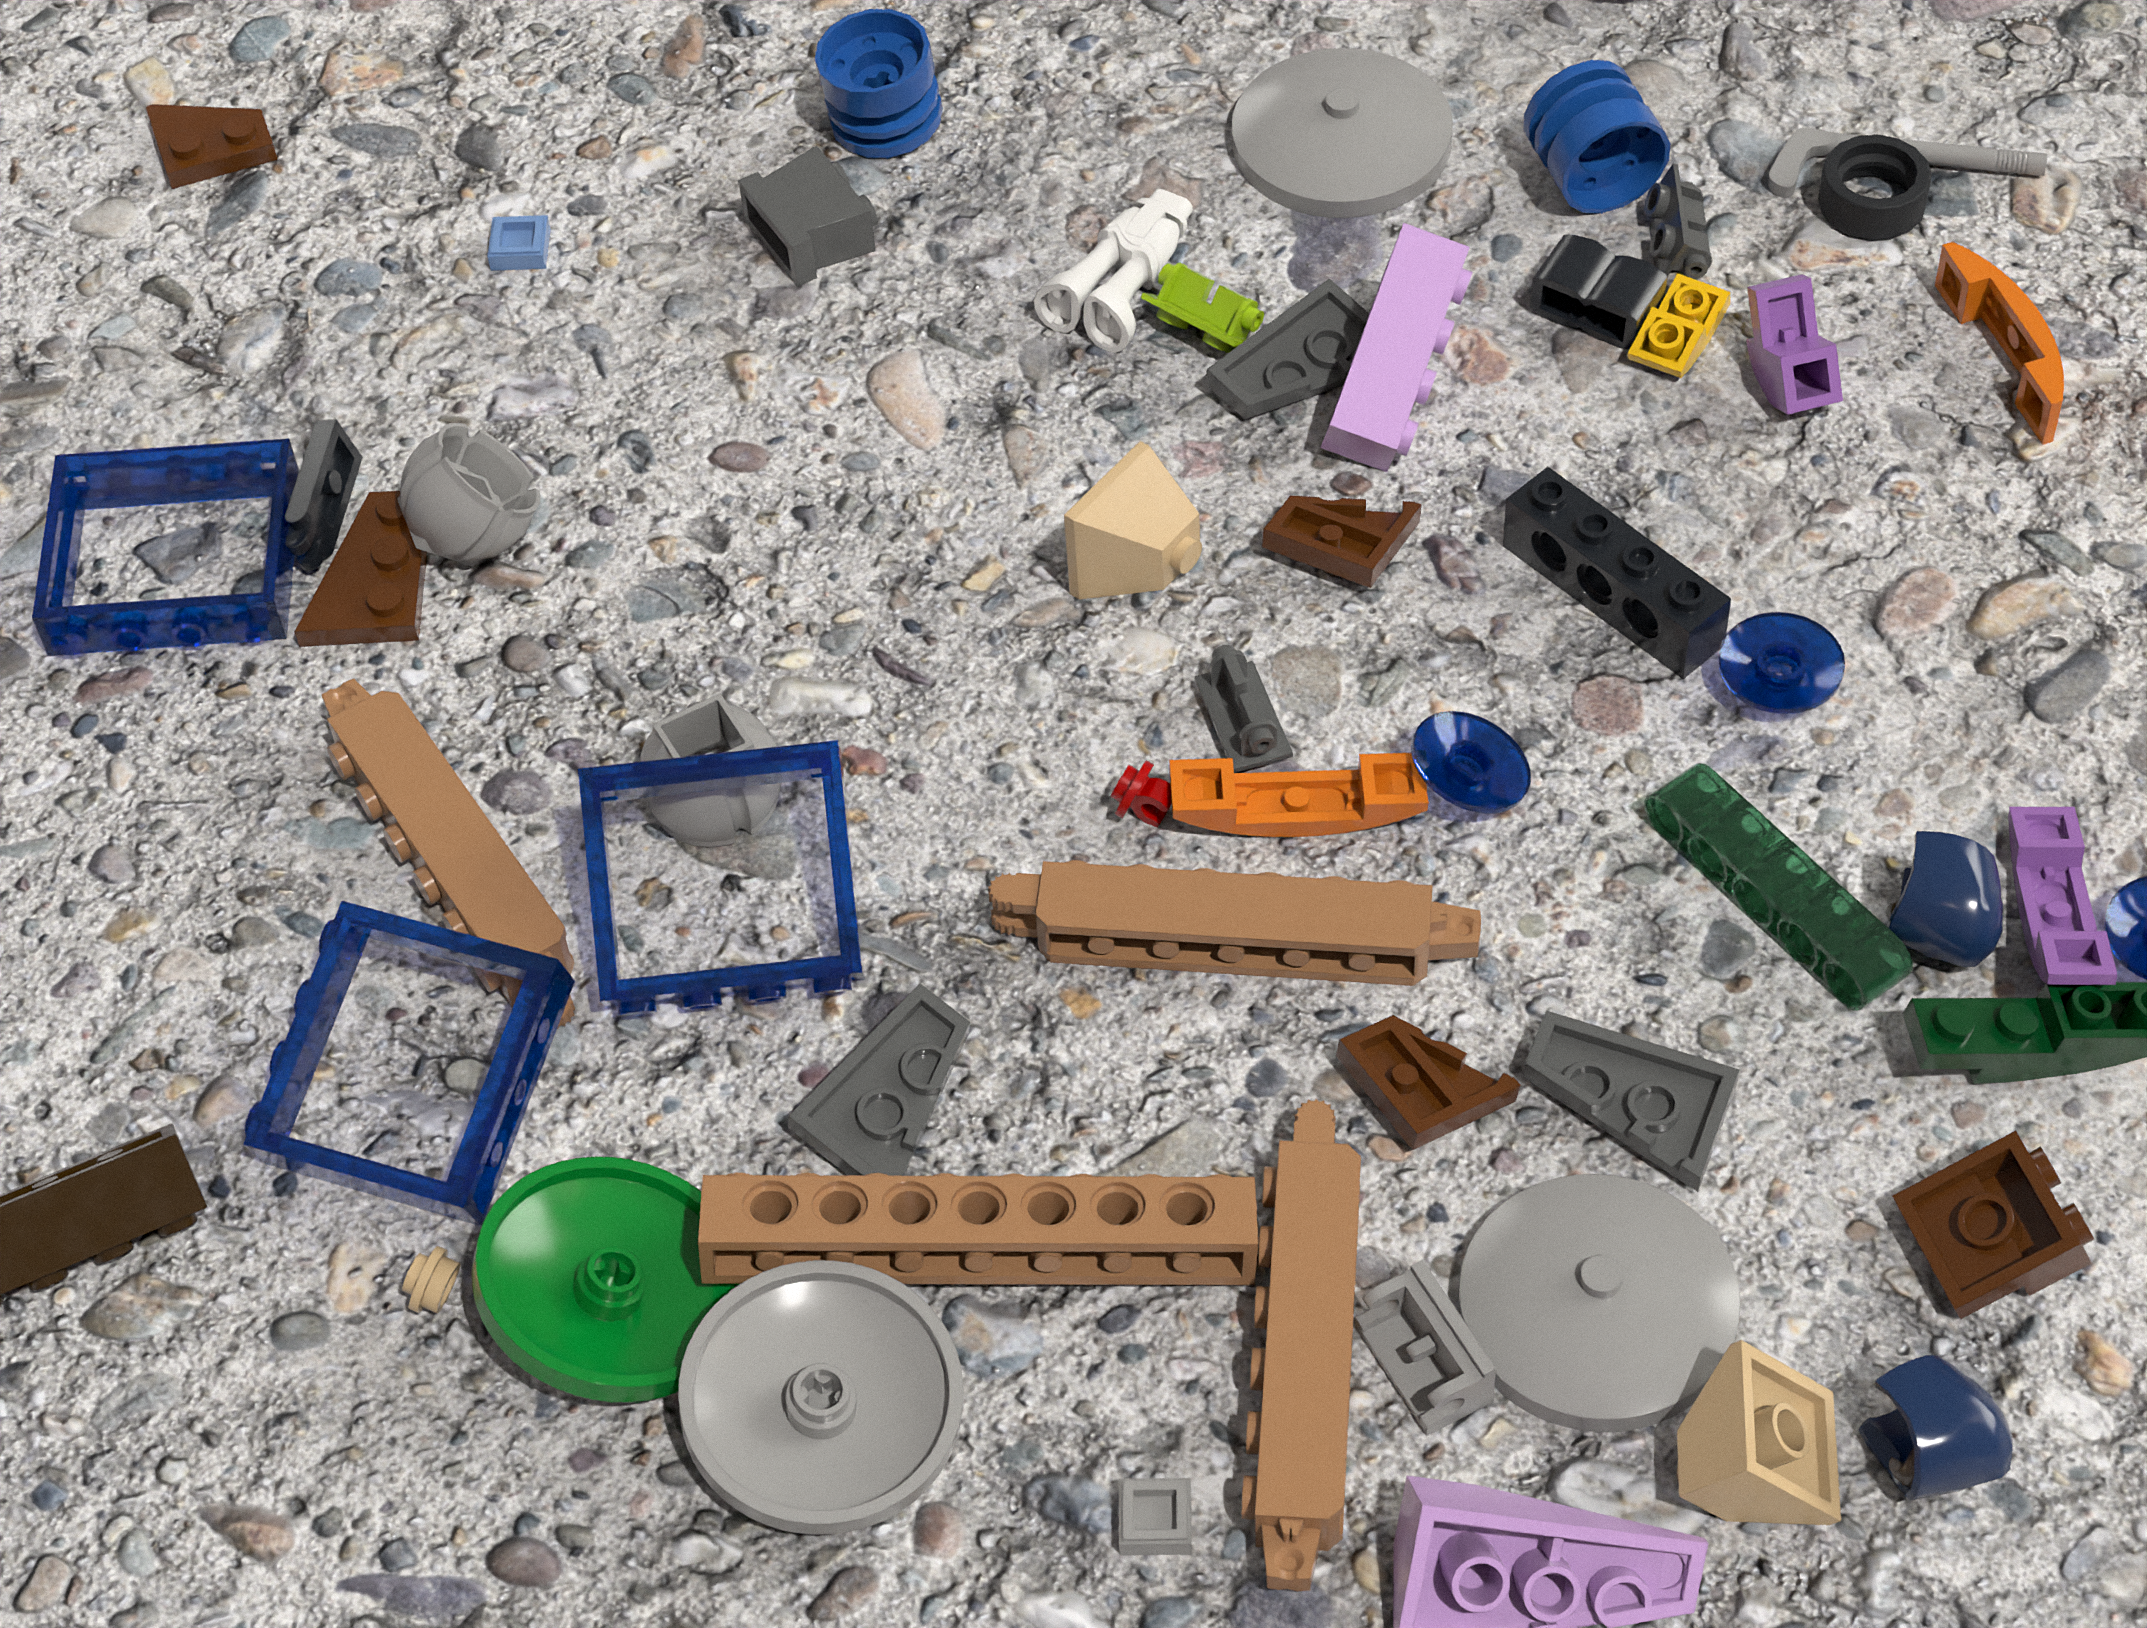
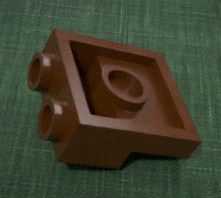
[1892,1131,2095,1319]

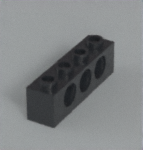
[1503,467,1731,679]

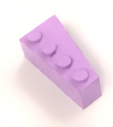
[1321,223,1473,472]

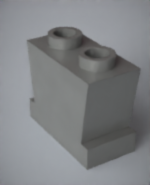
[738,145,878,287]

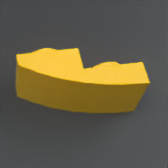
[1628,273,1731,378]

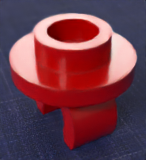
[1110,760,1172,828]

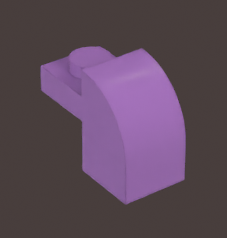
[1746,274,1843,415]

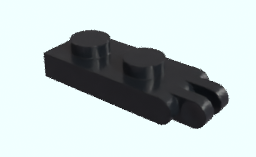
[285,419,363,571]

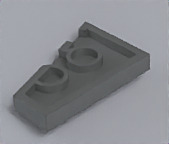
[788,983,970,1176]

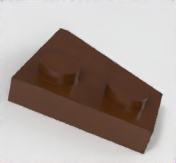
[145,104,278,189]
[1262,496,1422,588]
[1335,1015,1521,1150]

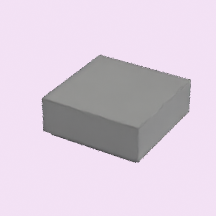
[1119,1478,1192,1556]

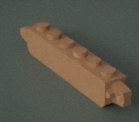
[321,678,575,1029]
[988,860,1481,986]
[1242,1099,1361,1591]

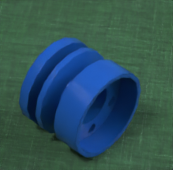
[815,9,943,158]
[1523,60,1671,213]

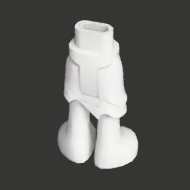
[1034,189,1193,353]

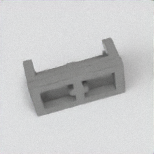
[1355,1260,1496,1436]

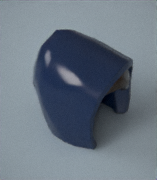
[1884,831,2003,967]
[1859,1355,2013,1501]

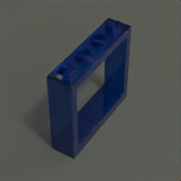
[32,438,299,656]
[578,740,865,1016]
[243,901,575,1227]

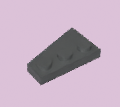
[1204,278,1369,419]
[1524,1010,1740,1192]

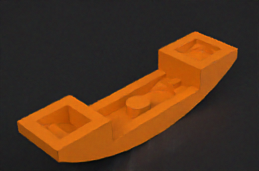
[1935,242,2064,445]
[1169,752,1429,837]

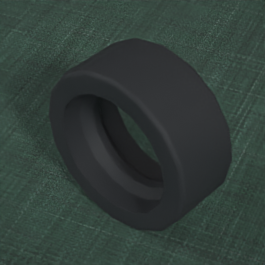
[1818,134,1932,240]

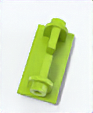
[1140,263,1264,353]

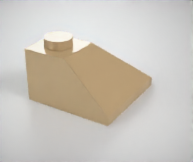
[1064,441,1202,600]
[1676,1340,1841,1525]

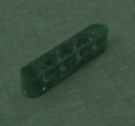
[1644,763,1913,1011]

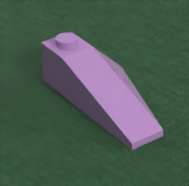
[1393,1475,1708,1628]

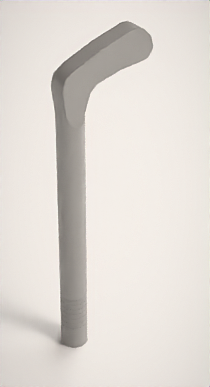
[1768,128,2047,198]

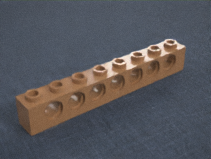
[698,1172,1258,1285]

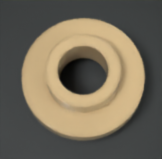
[402,1246,461,1314]

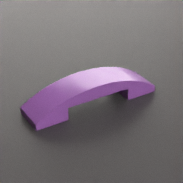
[2008,807,2117,985]

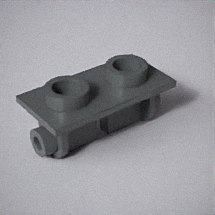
[1644,163,1712,278]
[1194,645,1293,773]

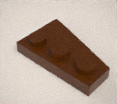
[294,491,427,647]

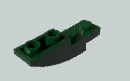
[1902,982,2147,1084]

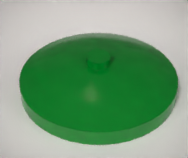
[471,1157,740,1402]

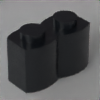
[1529,235,1668,349]

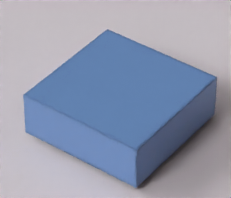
[488,215,551,271]

